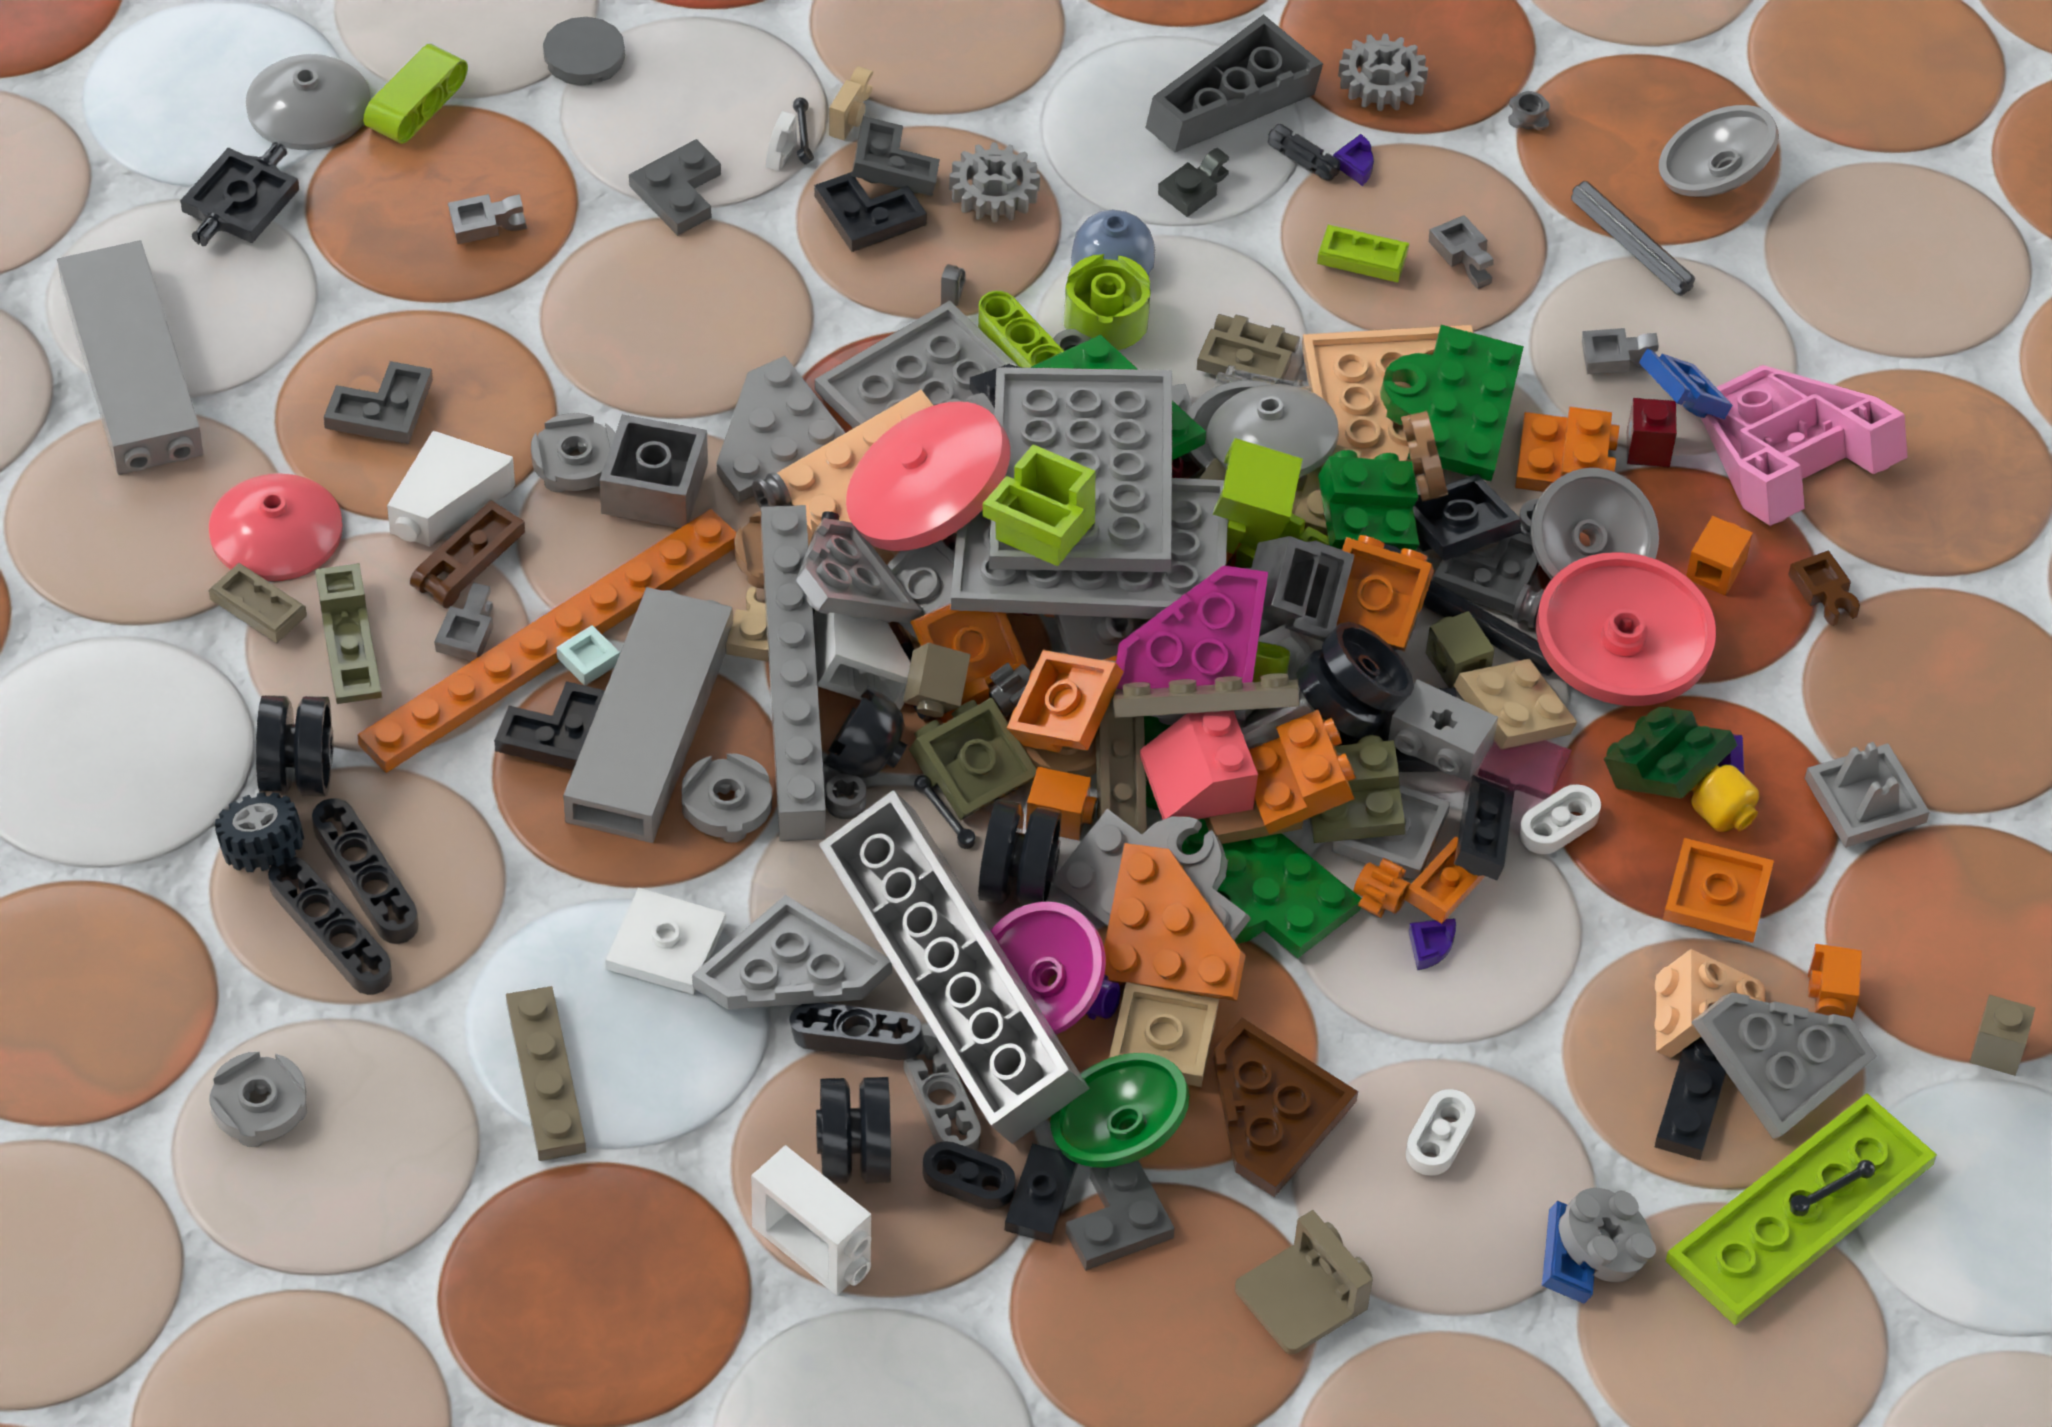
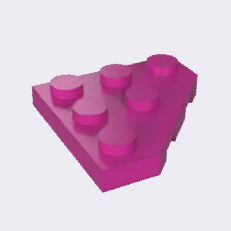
[1116,565,1268,690]

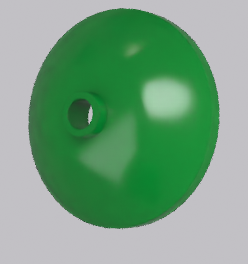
[1050,1053,1190,1168]

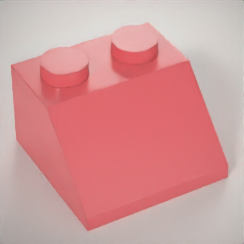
[1140,710,1258,820]

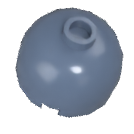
[1071,209,1156,276]

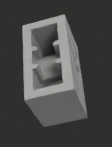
[1388,679,1498,782]

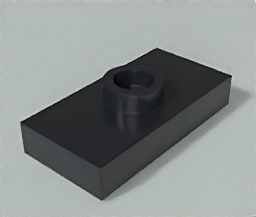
[1004,1143,1078,1243]

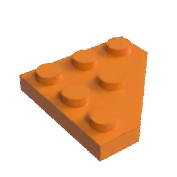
[1104,843,1246,1001]

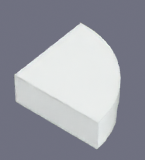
[766,111,797,171]

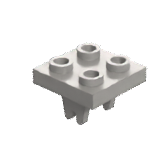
[1805,742,1930,848]

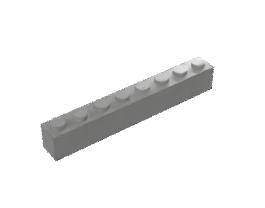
[761,505,826,841]

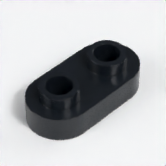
[922,1141,1015,1209]

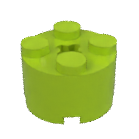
[1063,254,1151,350]

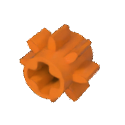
[1354,858,1411,918]

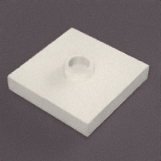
[605,888,726,995]

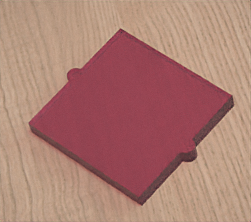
[1477,740,1572,800]

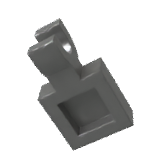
[448,194,527,244]
[1428,215,1494,289]
[1582,328,1659,374]
[434,582,494,661]

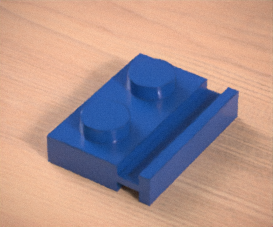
[1639,348,1733,420]

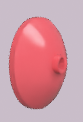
[209,473,343,581]

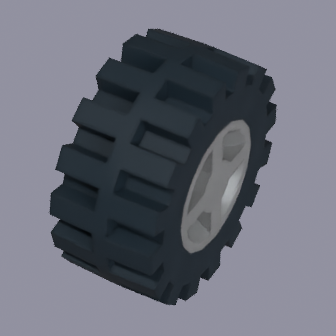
[215,792,304,872]

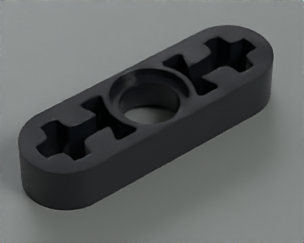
[789,1003,925,1060]

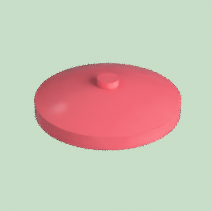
[846,401,1010,551]
[1536,552,1716,706]

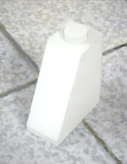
[387,431,515,547]
[814,610,910,710]

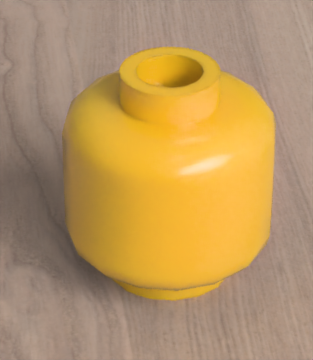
[1691,765,1759,832]

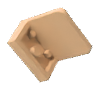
[1654,949,1765,1058]

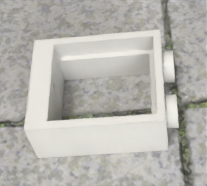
[751,1145,872,1296]

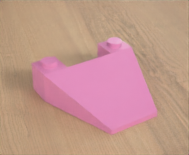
[1701,365,1908,526]

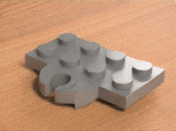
[1053,809,1251,940]

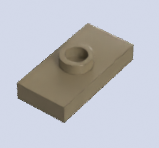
[209,563,307,643]

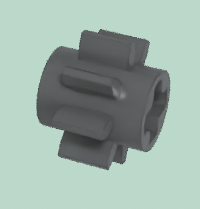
[989,662,1031,718]

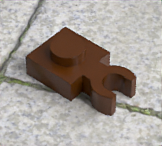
[1788,550,1860,626]

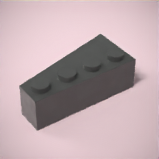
[1145,14,1323,152]

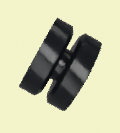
[1296,621,1414,739]
[256,695,334,797]
[978,799,1062,907]
[816,1077,891,1184]

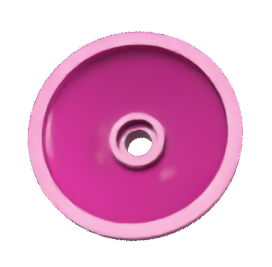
[990,901,1106,1034]

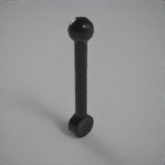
[793,97,814,164]
[914,775,975,849]
[1790,1159,1876,1216]

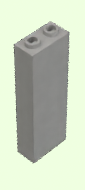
[57,240,204,475]
[563,587,733,843]

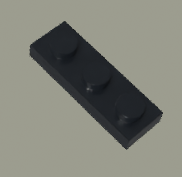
[1454,775,1515,881]
[1654,1037,1726,1160]

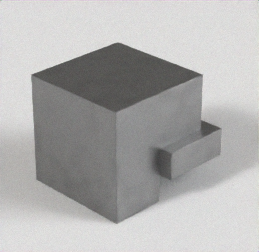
[1251,536,1354,642]

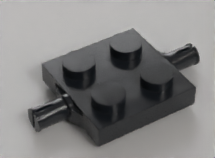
[180,142,299,246]

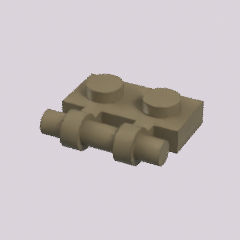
[1196,314,1300,384]

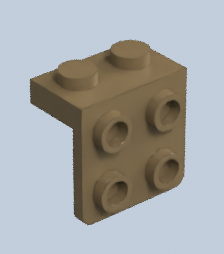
[1235,1210,1373,1354]

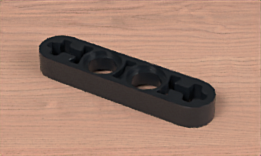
[312,798,419,944]
[268,857,392,995]

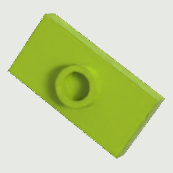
[1317,224,1409,283]

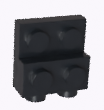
[1413,474,1521,561]

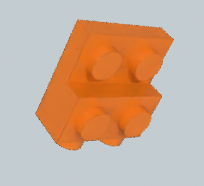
[1515,406,1620,492]
[1336,535,1434,652]
[1007,650,1124,753]
[1249,710,1356,835]

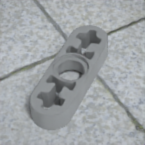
[903,1035,981,1151]

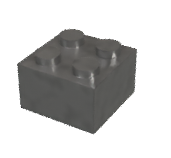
[599,414,708,528]

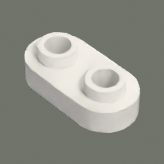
[1519,784,1601,854]
[1406,1089,1475,1176]

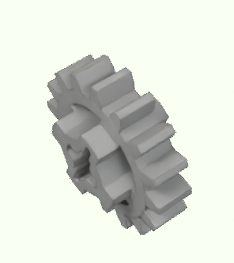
[1338,34,1428,111]
[949,142,1040,222]

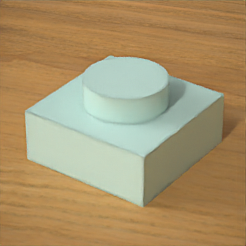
[556,625,620,686]

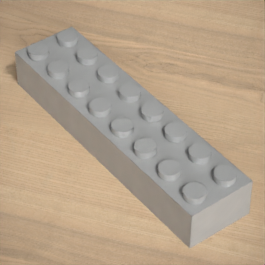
[819,790,1090,1144]

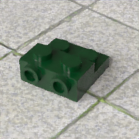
[1604,706,1738,799]

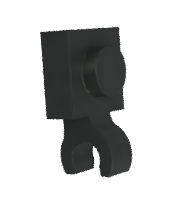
[1158,147,1229,217]

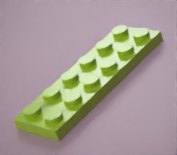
[1665,1093,1937,1325]

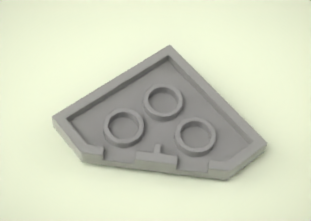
[717,356,845,503]
[796,518,921,624]
[692,895,892,1010]
[1692,992,1877,1139]

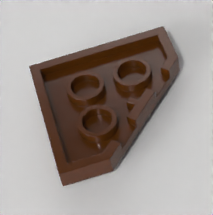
[1213,1018,1358,1197]

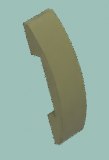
[315,563,382,704]

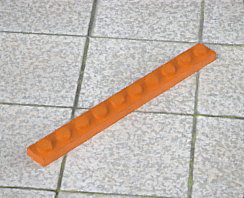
[357,509,736,773]

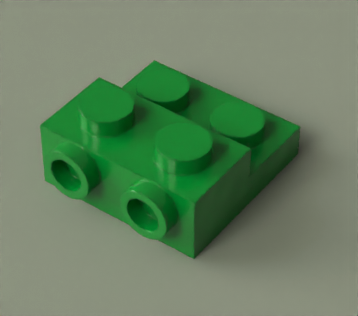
[1318,450,1419,551]

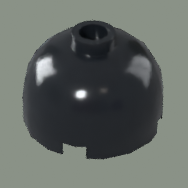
[823,686,907,778]

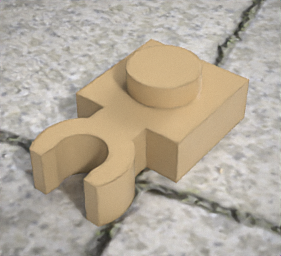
[829,66,873,141]
[726,586,769,662]

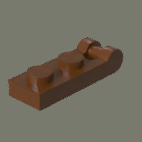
[410,500,525,609]

